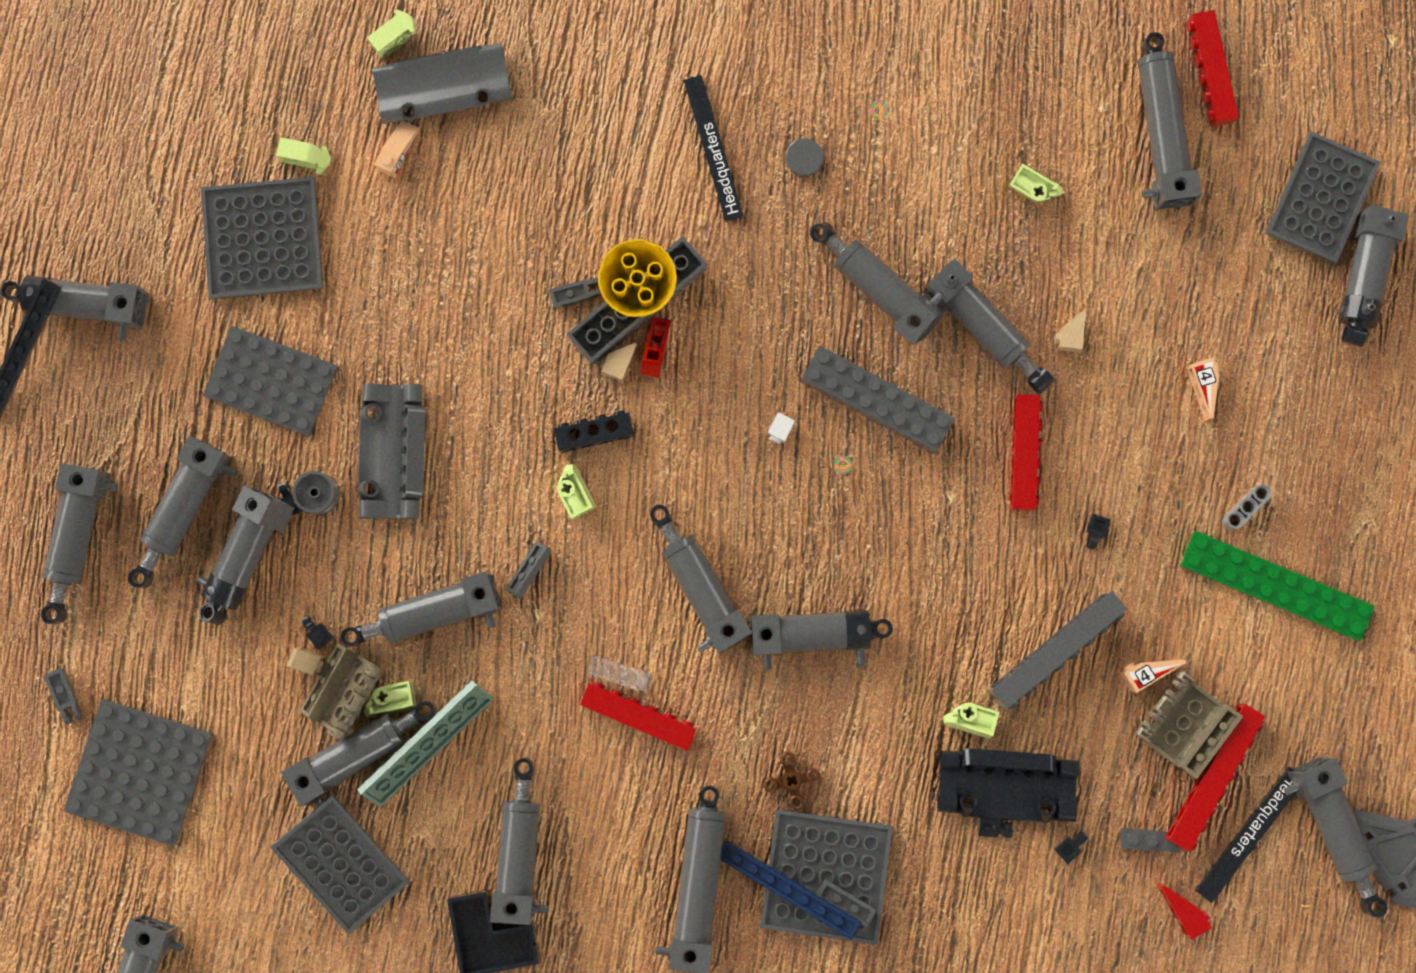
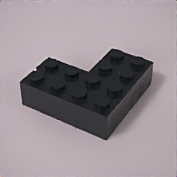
[447,889,541,973]

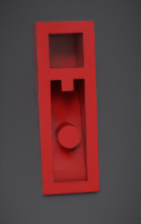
[641,317,671,378]
[1157,883,1212,940]

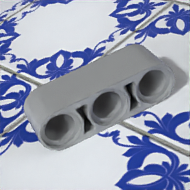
[1222,484,1271,530]

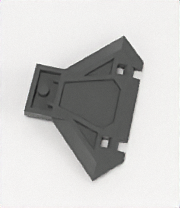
[1353,809,1416,908]

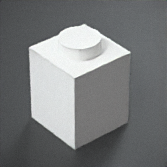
[767,412,795,444]

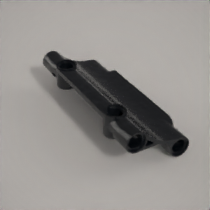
[937,748,1079,823]

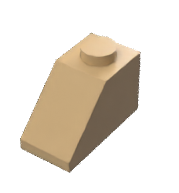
[1054,311,1086,352]
[600,343,637,382]
[287,648,324,675]

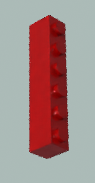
[1187,10,1239,127]
[1010,394,1043,511]
[580,681,697,751]

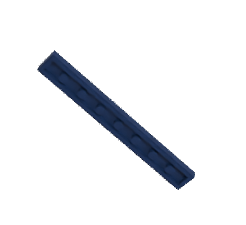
[721,840,862,940]

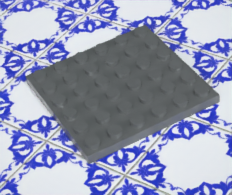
[201,177,324,300]
[63,699,213,846]
[760,809,893,945]

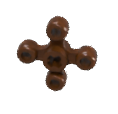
[763,751,820,809]

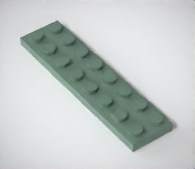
[357,680,494,807]

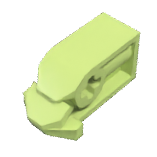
[367,9,415,61]
[276,137,331,175]
[1008,164,1063,202]
[557,464,597,519]
[364,681,417,719]
[943,703,999,739]

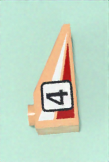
[374,120,419,178]
[1186,358,1220,421]
[1120,660,1186,693]

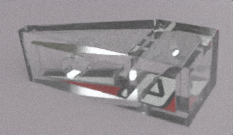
[588,655,652,693]

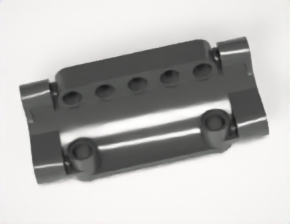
[372,43,512,124]
[357,383,425,519]

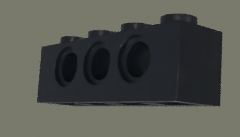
[554,410,634,453]

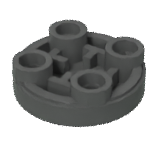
[786,138,823,178]

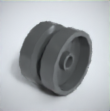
[292,471,340,515]

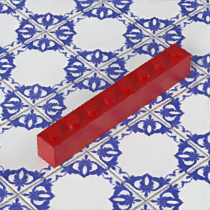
[1164,704,1265,852]

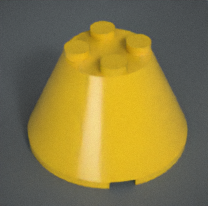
[598,239,677,317]

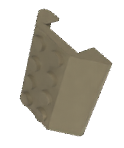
[300,643,383,740]
[1135,671,1243,779]

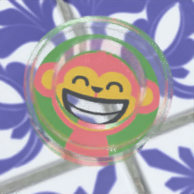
[870,100,889,120]
[833,455,853,475]

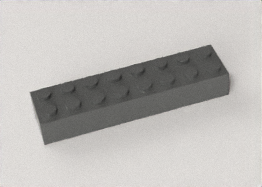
[566,236,708,367]
[801,346,955,454]
[987,591,1127,709]

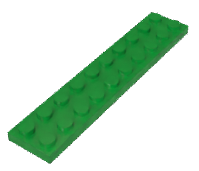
[1179,531,1375,642]

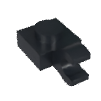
[278,483,303,516]
[1086,513,1111,550]
[301,616,334,650]
[978,816,1014,838]
[1054,831,1088,865]

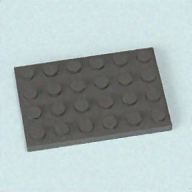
[1265,131,1380,265]
[203,325,338,437]
[270,794,410,934]

